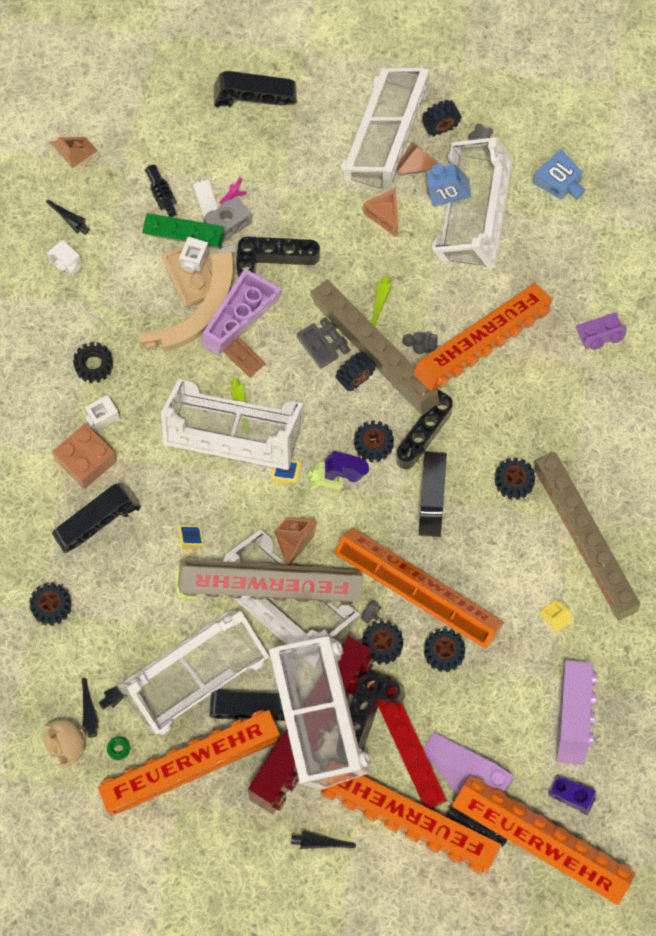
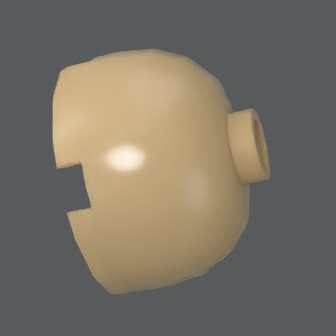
[42,720,85,768]

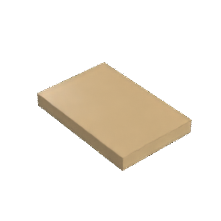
[161,246,212,309]

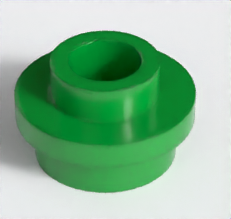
[107,737,130,760]

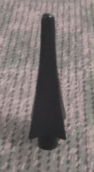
[46,200,90,235]
[81,678,99,738]
[98,686,124,710]
[291,831,356,849]

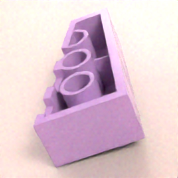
[200,269,282,355]
[556,660,597,765]

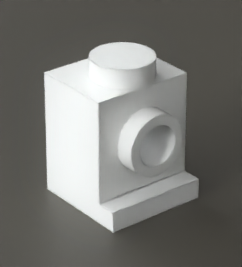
[179,237,209,273]
[47,240,82,275]
[84,395,120,431]

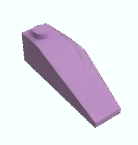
[424,732,514,795]

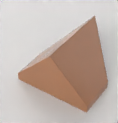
[49,137,98,168]
[397,142,438,174]
[363,188,398,237]
[274,517,317,565]

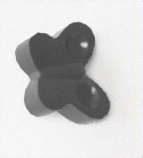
[468,123,493,148]
[361,601,382,624]

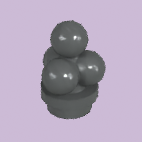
[402,331,438,354]

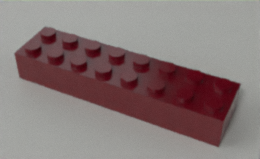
[247,635,373,814]

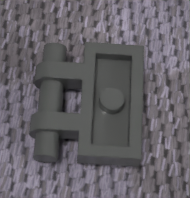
[296,317,350,369]

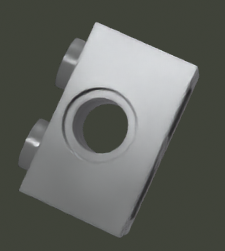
[203,196,252,243]

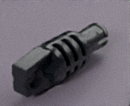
[145,164,177,217]
[446,805,508,847]

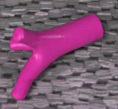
[219,177,247,205]

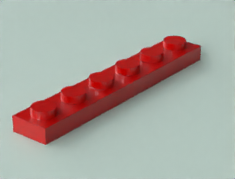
[369,676,448,809]

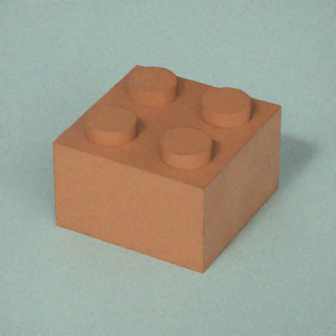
[52,423,117,490]

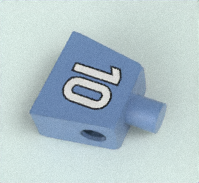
[533,149,585,200]
[427,163,471,207]

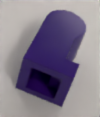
[325,451,369,482]
[548,777,596,816]

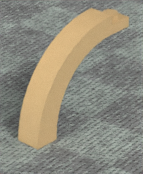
[138,251,233,352]

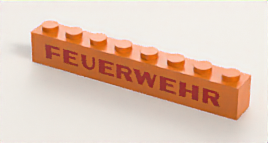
[413,283,553,392]
[334,528,504,649]
[97,710,281,816]
[320,760,501,874]
[452,775,636,905]

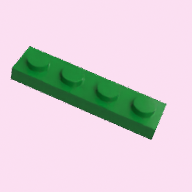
[142,213,225,248]

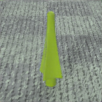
[371,275,392,326]
[229,378,250,435]

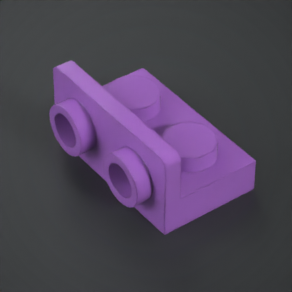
[576,312,627,350]

